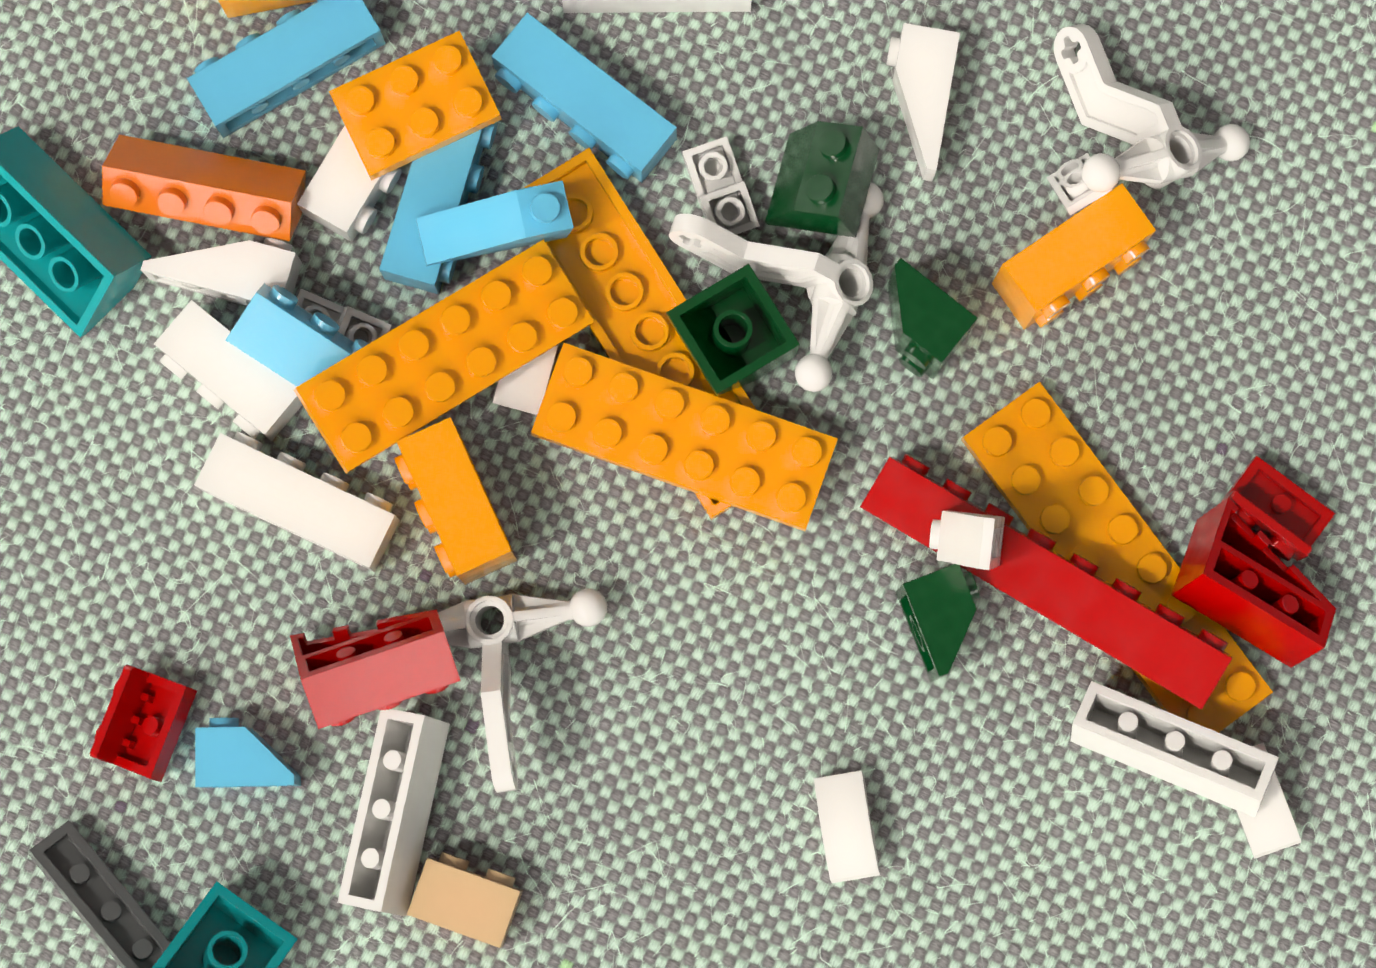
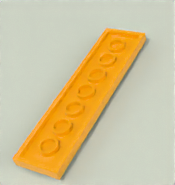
[522,148,756,520]
[961,381,1273,733]

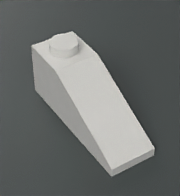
[886,23,960,181]
[141,238,302,306]
[929,510,1005,570]

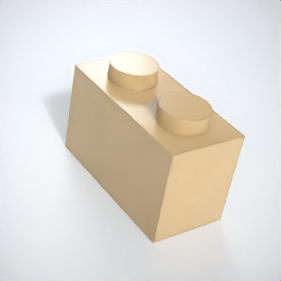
[407,852,523,948]

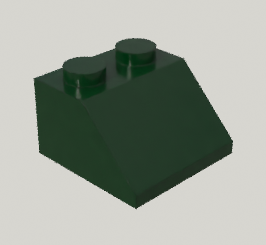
[765,121,880,238]
[887,258,978,379]
[666,264,800,396]
[895,564,980,682]

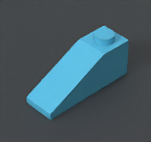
[416,181,574,267]

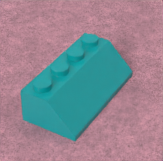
[0,126,152,338]

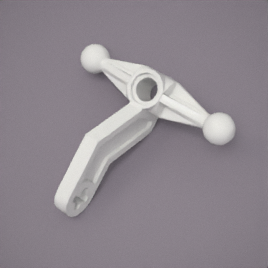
[1054,24,1250,192]
[669,182,884,392]
[388,588,607,793]

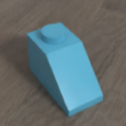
[195,718,301,788]

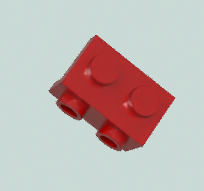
[1220,456,1335,561]
[90,664,198,782]

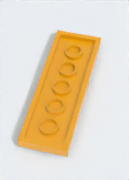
[294,239,594,474]
[531,343,838,531]

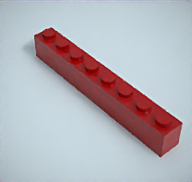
[860,454,1233,710]

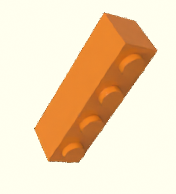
[102,134,306,241]

